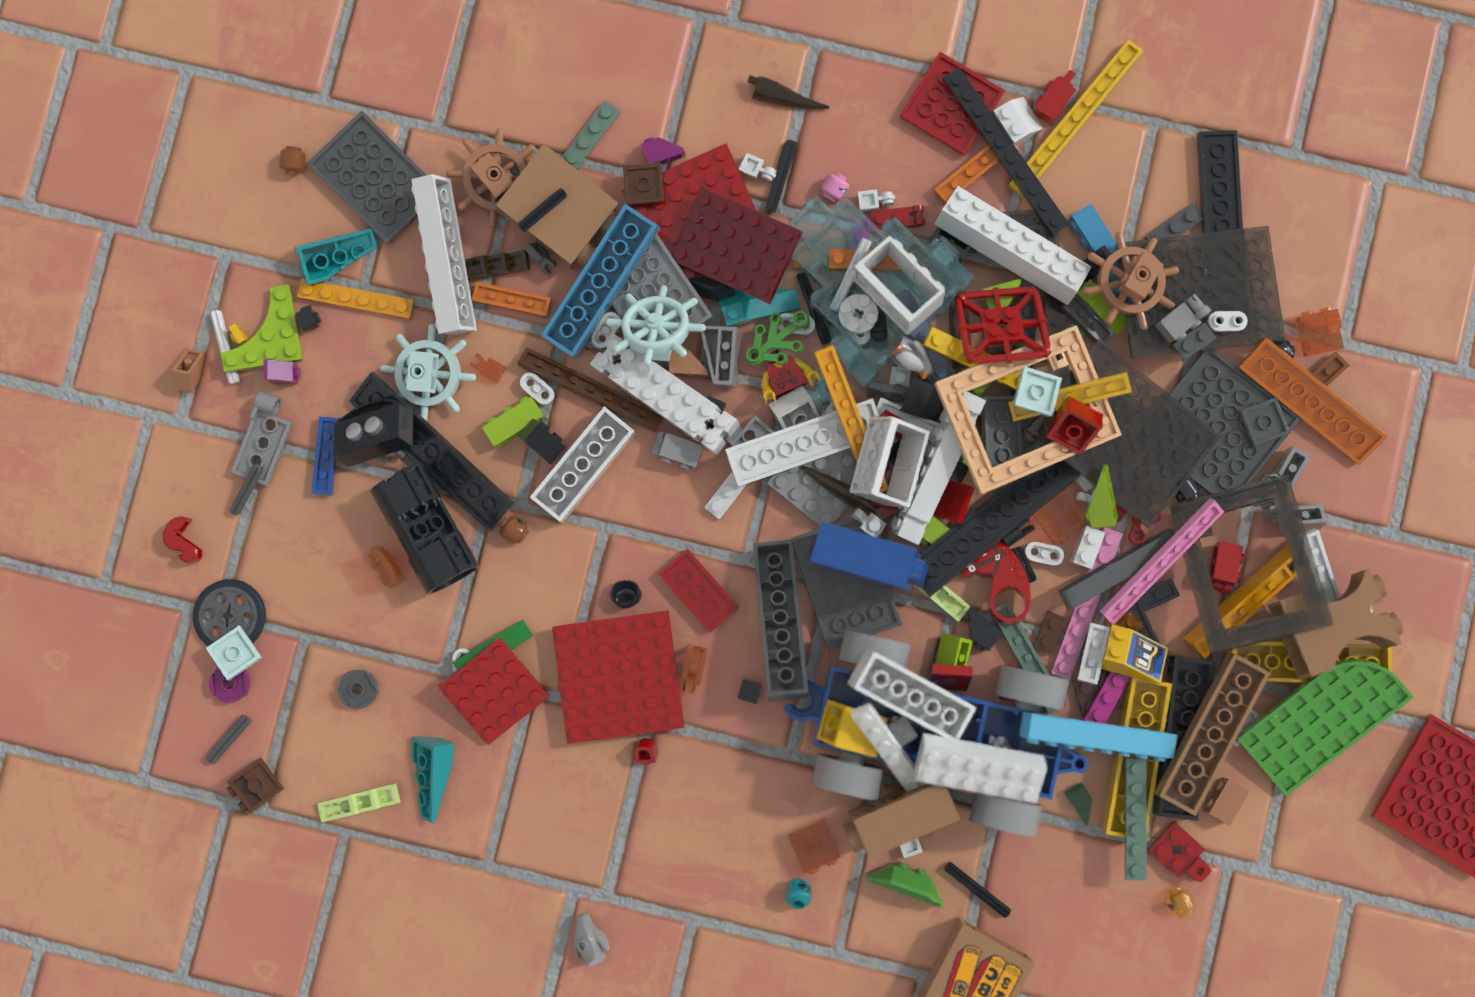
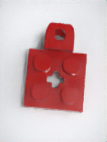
[1148,821,1211,882]

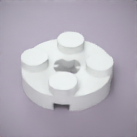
[839,294,878,335]

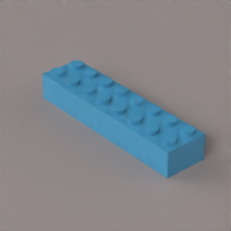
[541,204,661,358]

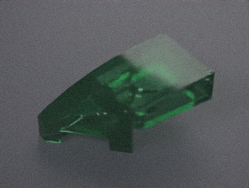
[1065,783,1093,827]

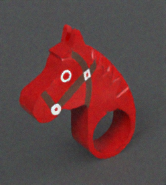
[959,541,1031,626]

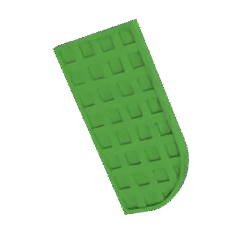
[1237,659,1414,796]

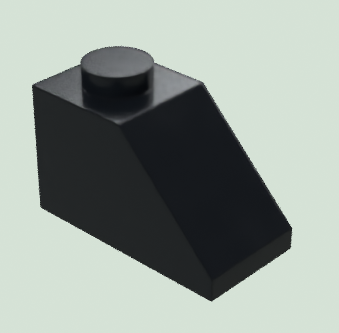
[689,274,735,301]
[967,608,1003,652]

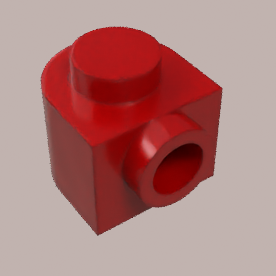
[634,738,658,764]

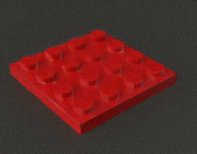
[899,52,1005,157]
[438,637,550,745]

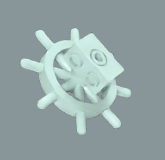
[605,285,706,366]
[380,323,476,421]

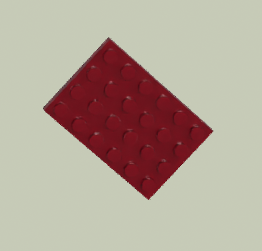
[671,188,803,304]

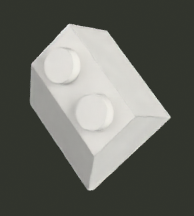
[992,97,1044,146]
[768,385,819,429]

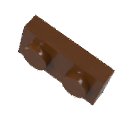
[1033,611,1067,654]

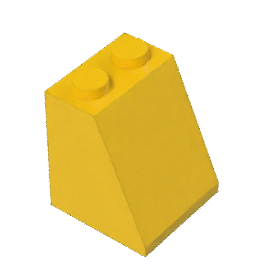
[816,700,888,758]

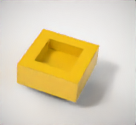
[229,323,249,345]

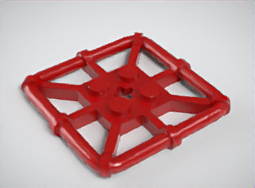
[954,287,1051,364]

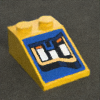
[1101,624,1168,685]

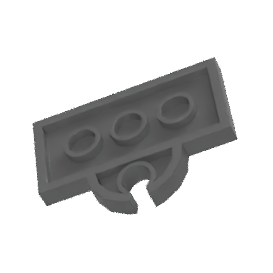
[980,396,1039,467]

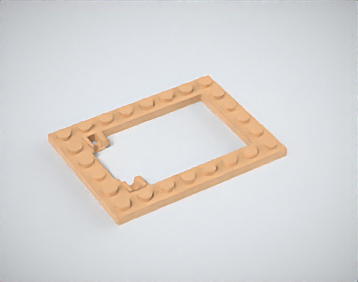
[934,325,1122,495]

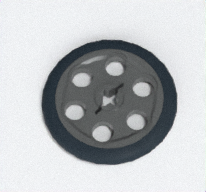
[193,579,266,646]

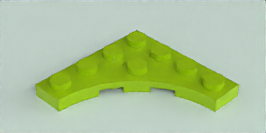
[221,284,303,373]

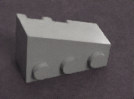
[701,326,741,388]

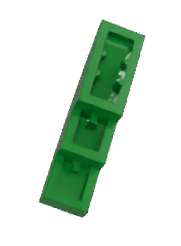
[453,620,533,670]

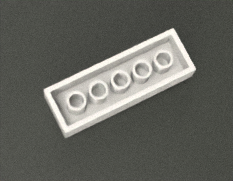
[530,407,636,523]
[847,648,976,740]
[914,733,1047,803]

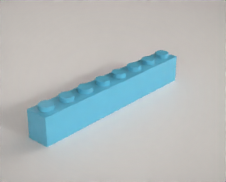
[1019,712,1177,761]

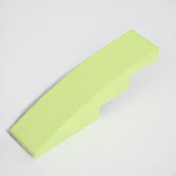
[913,585,971,622]
[317,783,401,822]

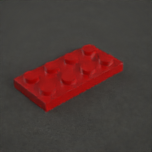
[658,549,739,633]

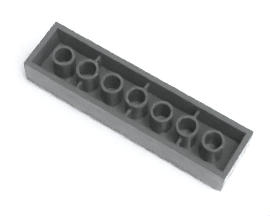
[753,539,809,702]

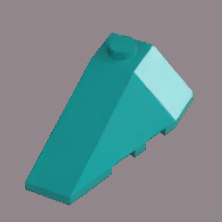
[294,228,377,285]
[719,288,801,327]
[411,736,454,823]

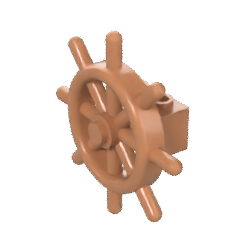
[446,128,535,228]
[1083,232,1179,330]

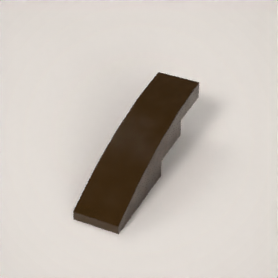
[464,250,530,280]

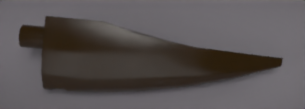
[747,75,830,109]
[800,465,879,514]

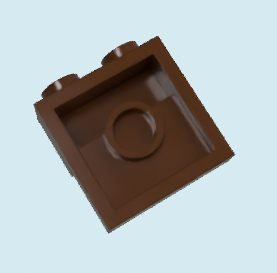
[226,757,284,815]

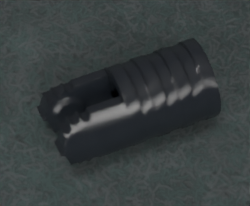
[1001,518,1035,547]

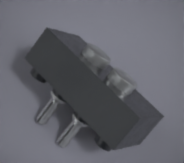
[333,399,413,467]

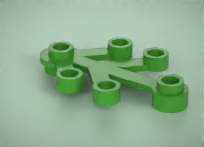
[746,311,809,366]

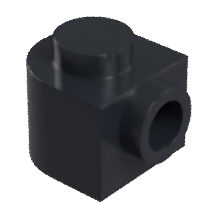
[296,305,322,332]
[1172,477,1200,503]

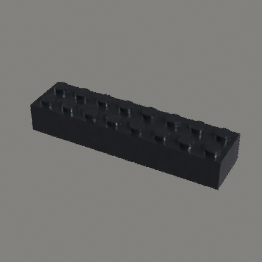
[1153,656,1215,821]

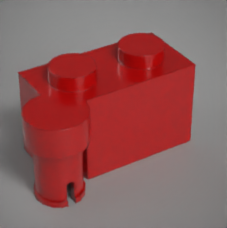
[1205,541,1244,595]

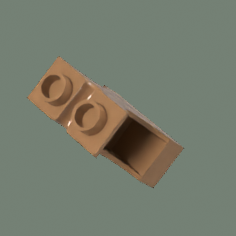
[1267,568,1403,680]

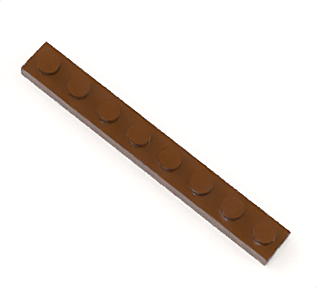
[517,348,664,432]

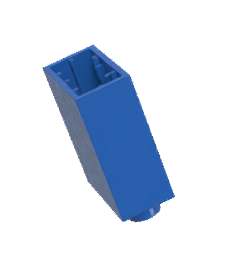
[810,522,929,593]

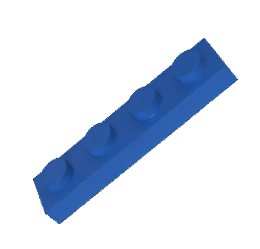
[312,416,339,495]

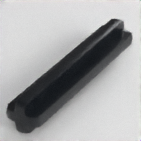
[518,188,567,232]

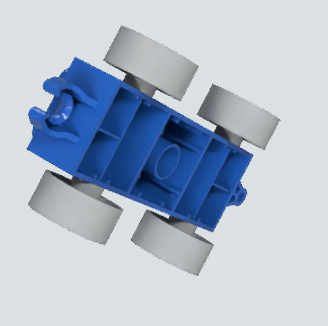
[783,630,1089,836]

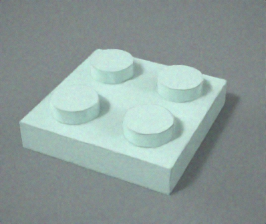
[1013,367,1062,417]
[206,625,262,681]

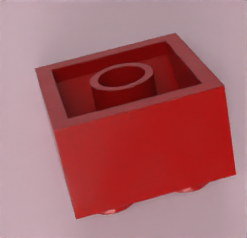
[1046,396,1103,455]

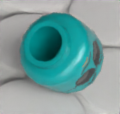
[786,878,811,909]

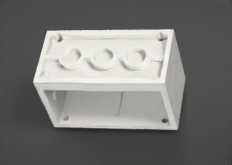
[853,236,945,335]
[849,417,930,508]

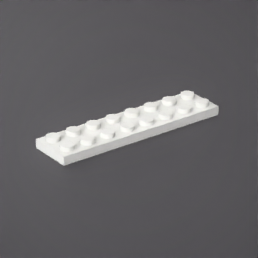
[725,398,879,487]

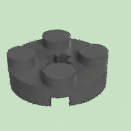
[338,670,379,709]

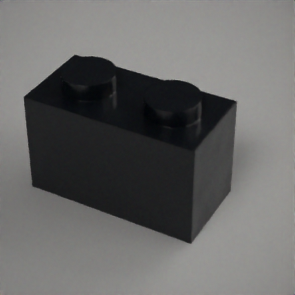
[518,419,565,464]

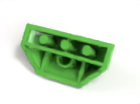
[866,861,944,908]

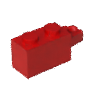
[1033,69,1076,125]

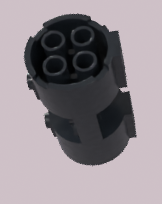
[370,462,480,595]

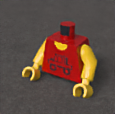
[761,349,821,405]

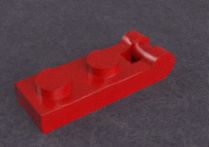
[870,205,926,231]

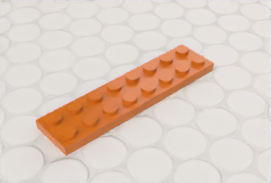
[1239,337,1388,465]

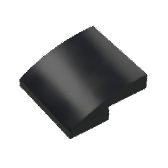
[901,375,944,421]

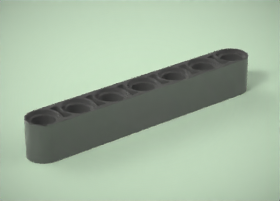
[1058,528,1175,609]

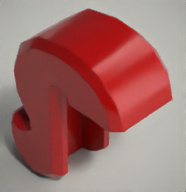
[162,516,203,563]

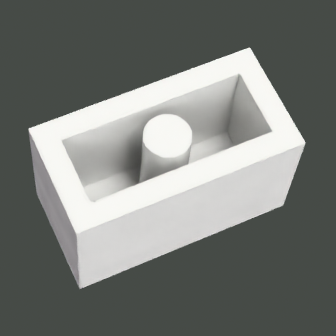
[1069,526,1105,570]

